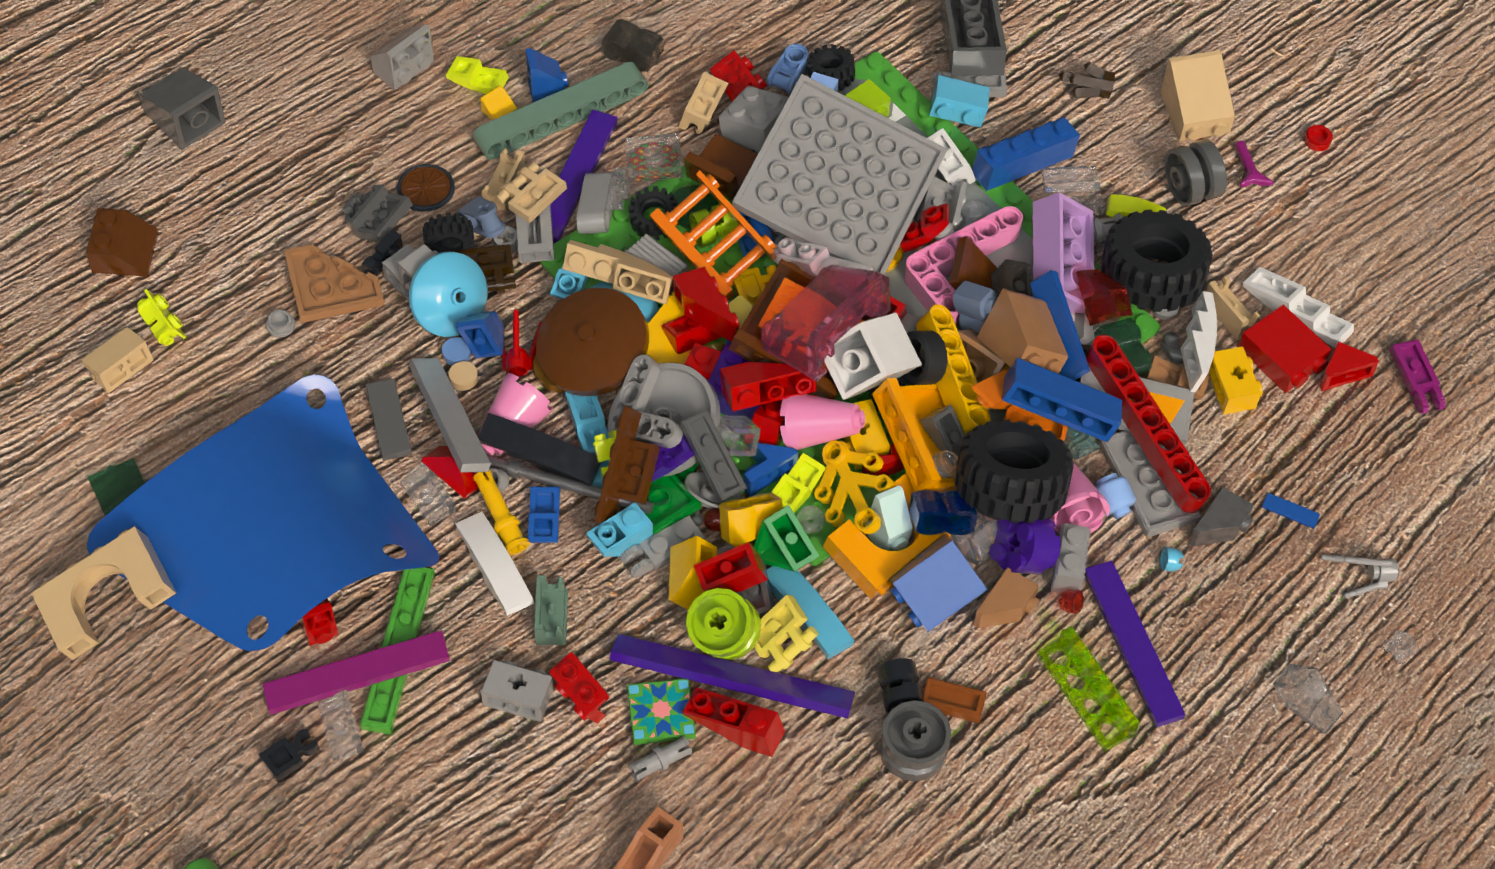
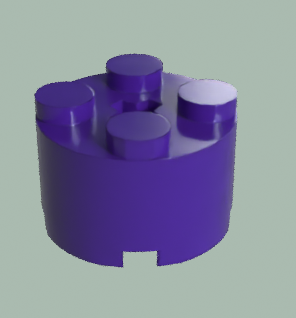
[990,518,1061,575]

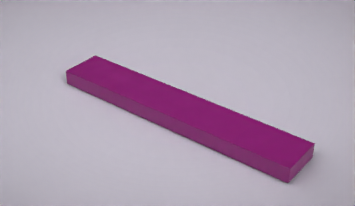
[263,630,450,715]

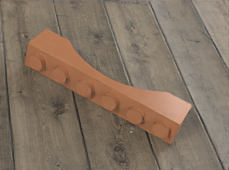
[614,806,683,869]

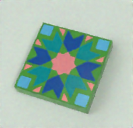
[627,679,696,745]

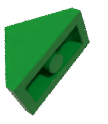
[754,505,820,572]

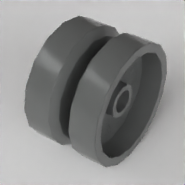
[1165,139,1227,207]
[879,700,951,782]

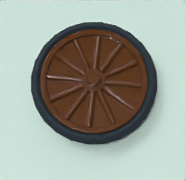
[397,164,455,212]

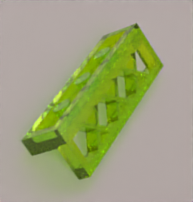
[1037,626,1140,752]

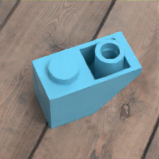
[586,503,653,557]

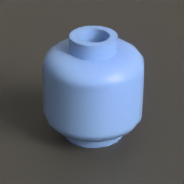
[1095,473,1136,519]

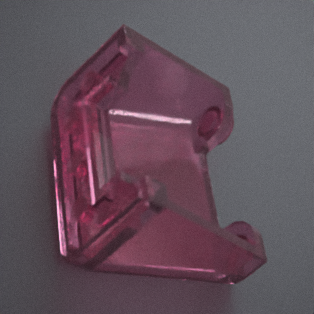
[761,265,891,382]

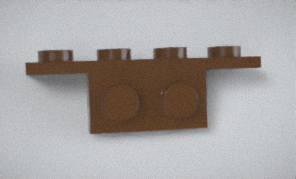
[594,406,660,524]

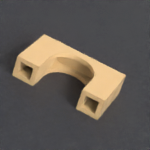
[31,526,176,660]

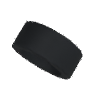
[902,330,948,385]

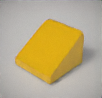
[480,86,517,120]

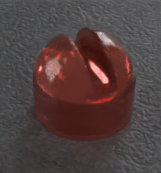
[704,508,721,532]
[1058,589,1084,614]

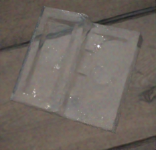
[1042,166,1105,216]

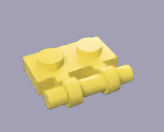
[754,595,819,673]

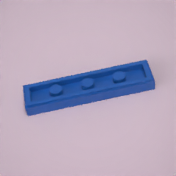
[1030,270,1090,381]

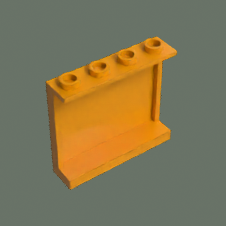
[872,378,957,495]

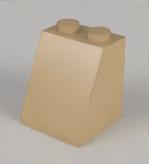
[1160,50,1235,141]

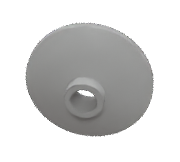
[685,472,741,509]

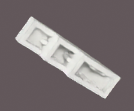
[1243,267,1354,348]
[1180,291,1217,392]
[455,512,535,616]

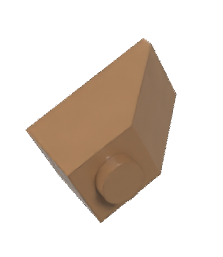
[974,568,1039,628]

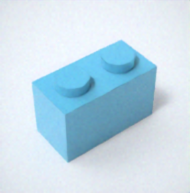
[929,75,990,128]

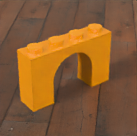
[822,473,961,599]

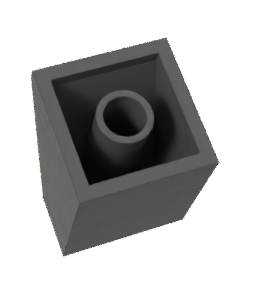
[139,68,226,151]

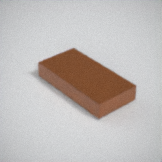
[923,677,987,723]

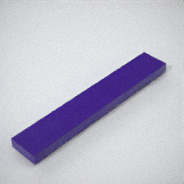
[551,109,618,243]
[1085,561,1186,728]

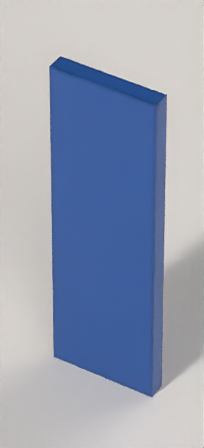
[1262,493,1320,529]

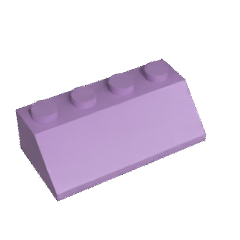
[1032,192,1095,313]

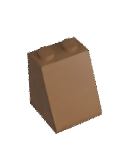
[977,288,1068,374]

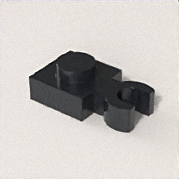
[362,230,403,276]
[259,729,319,782]

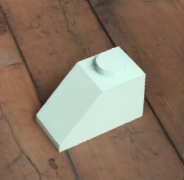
[867,485,913,551]

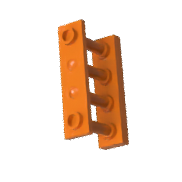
[650,171,777,300]

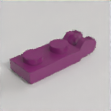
[1389,339,1446,414]

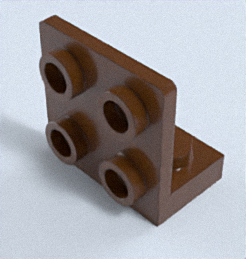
[684,134,758,200]

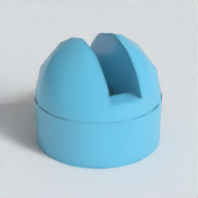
[1160,547,1184,572]

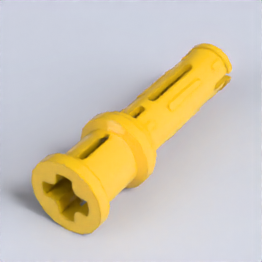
[473,469,530,556]

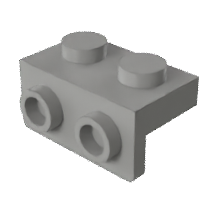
[916,176,967,230]

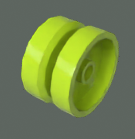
[686,588,761,660]

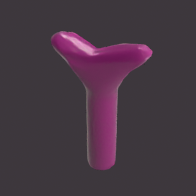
[1235,141,1274,188]

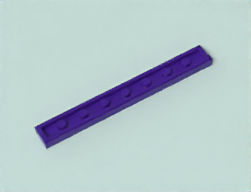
[610,634,855,718]

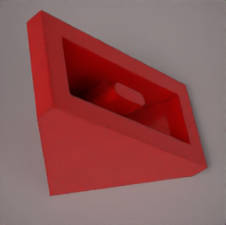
[1319,341,1379,391]
[421,446,479,499]

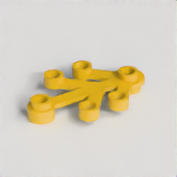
[814,440,894,534]

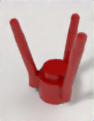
[501,309,542,377]

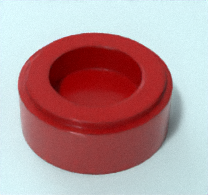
[1304,125,1333,152]

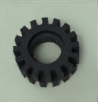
[807,44,856,91]
[628,186,679,241]
[423,212,475,253]

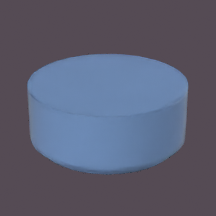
[442,337,471,366]

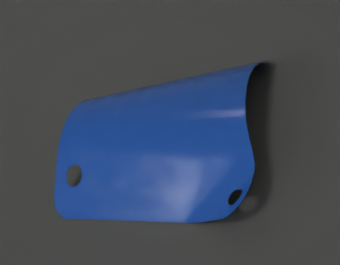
[87,374,440,651]

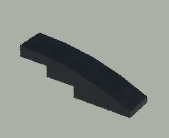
[478,413,601,485]

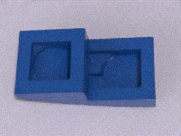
[528,487,560,543]

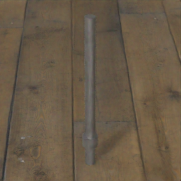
[488,456,654,514]

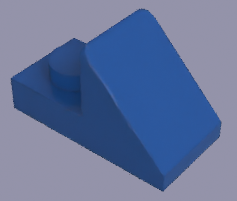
[744,443,798,497]

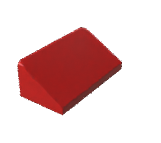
[661,315,722,354]

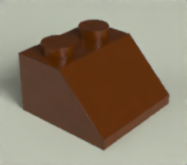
[86,208,158,277]

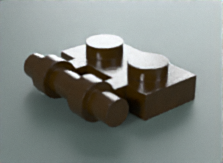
[455,244,516,293]

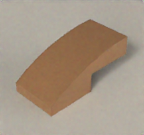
[1145,355,1210,400]

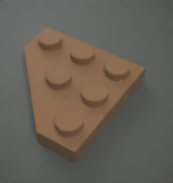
[284,244,384,323]

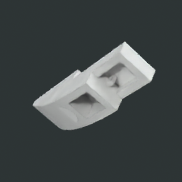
[773,237,875,293]

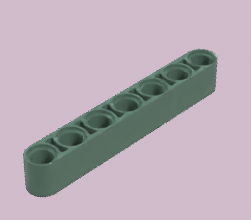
[473,62,649,160]

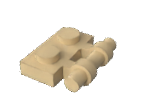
[495,162,567,223]

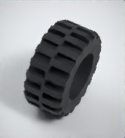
[1100,210,1213,312]
[954,420,1074,524]

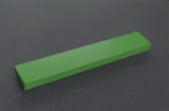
[360,567,435,735]

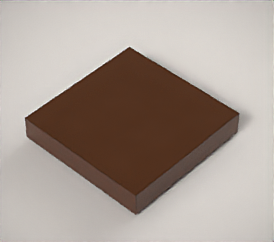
[949,236,998,290]

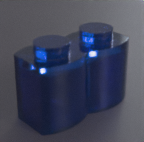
[909,490,978,535]

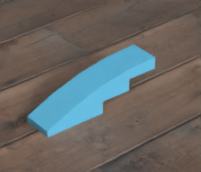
[564,391,609,488]
[766,566,854,660]

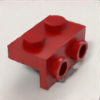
[549,652,610,724]

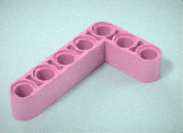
[904,206,1023,326]

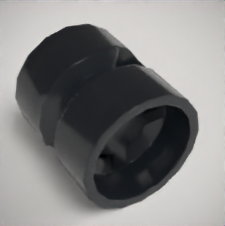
[877,658,924,714]

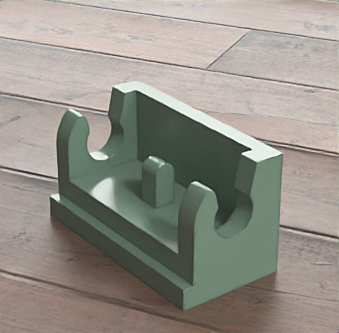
[534,575,568,645]

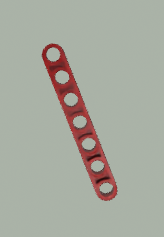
[1086,335,1211,513]

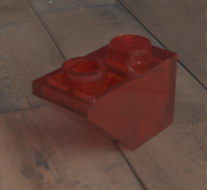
[1076,269,1133,326]

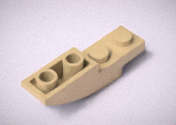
[563,240,673,304]

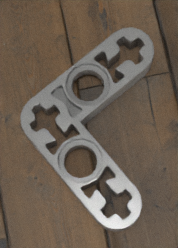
[608,355,683,448]

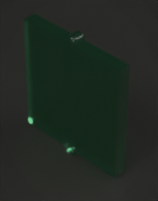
[87,458,145,516]

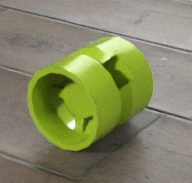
[689,204,738,248]

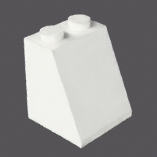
[818,313,922,400]

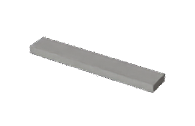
[409,358,491,472]

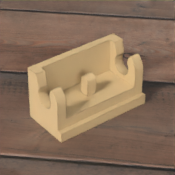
[679,72,728,134]
[482,148,526,212]
[1206,276,1261,340]
[81,327,154,394]

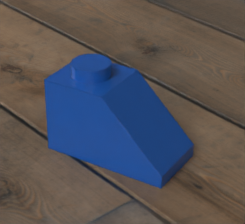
[525,48,568,103]
[456,311,505,359]

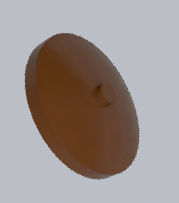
[536,288,649,396]

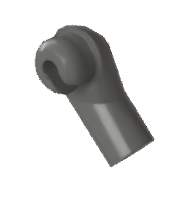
[1161,332,1184,364]

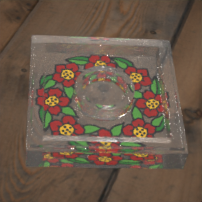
[626,133,683,183]

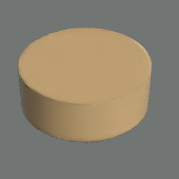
[449,361,478,391]

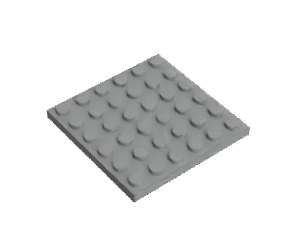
[732,74,948,284]

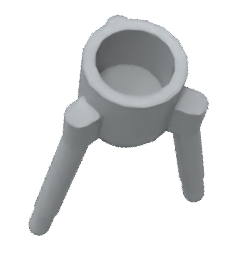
[1320,554,1398,598]

